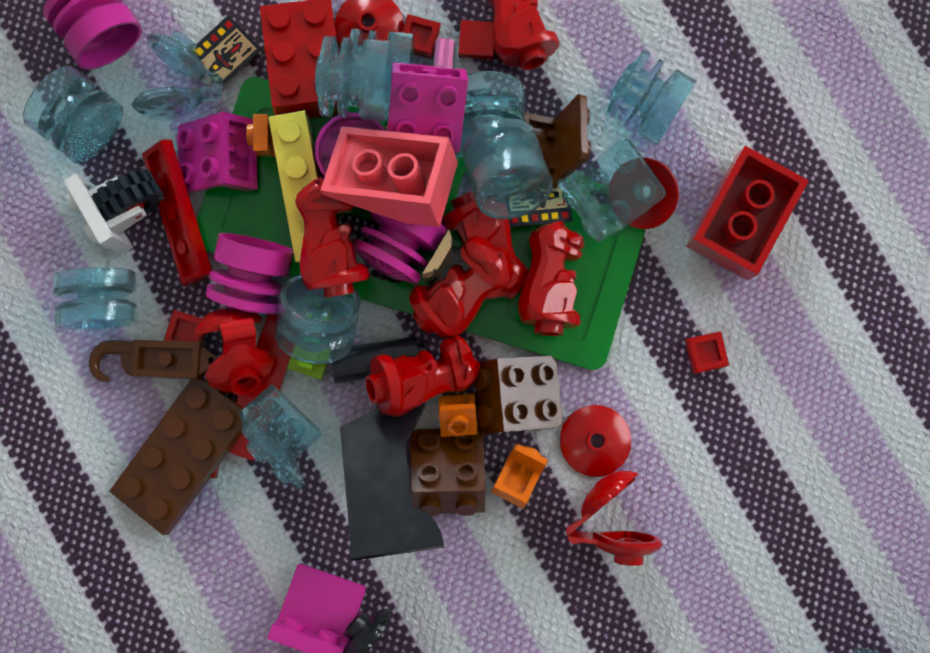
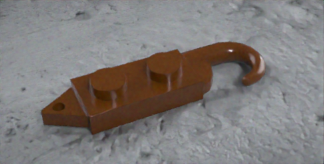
[88,340,218,383]

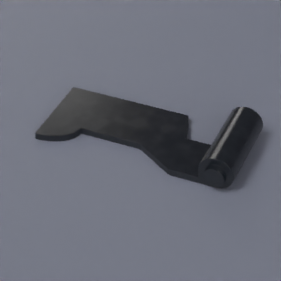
[330,336,445,561]

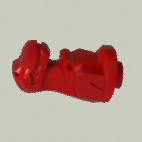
[488,0,560,70]
[295,177,370,298]
[441,189,528,300]
[518,221,584,336]
[409,236,513,338]
[365,335,480,417]

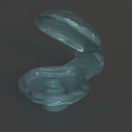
[131,30,224,121]

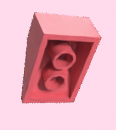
[320,126,458,227]

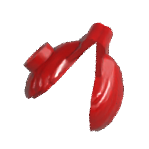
[194,306,274,396]
[566,471,663,566]

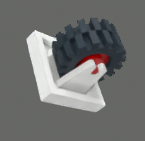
[64,169,164,255]

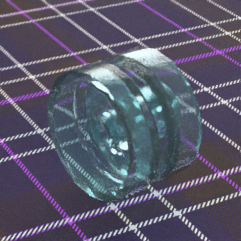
[52,268,138,330]
[274,274,361,364]

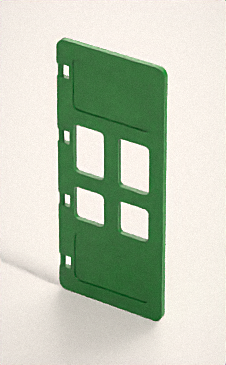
[197,77,646,370]

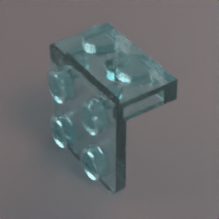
[557,139,666,243]
[239,384,322,489]

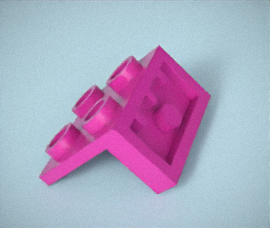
[387,62,468,153]
[176,112,257,194]
[267,563,366,653]

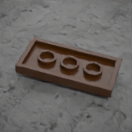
[109,378,254,535]

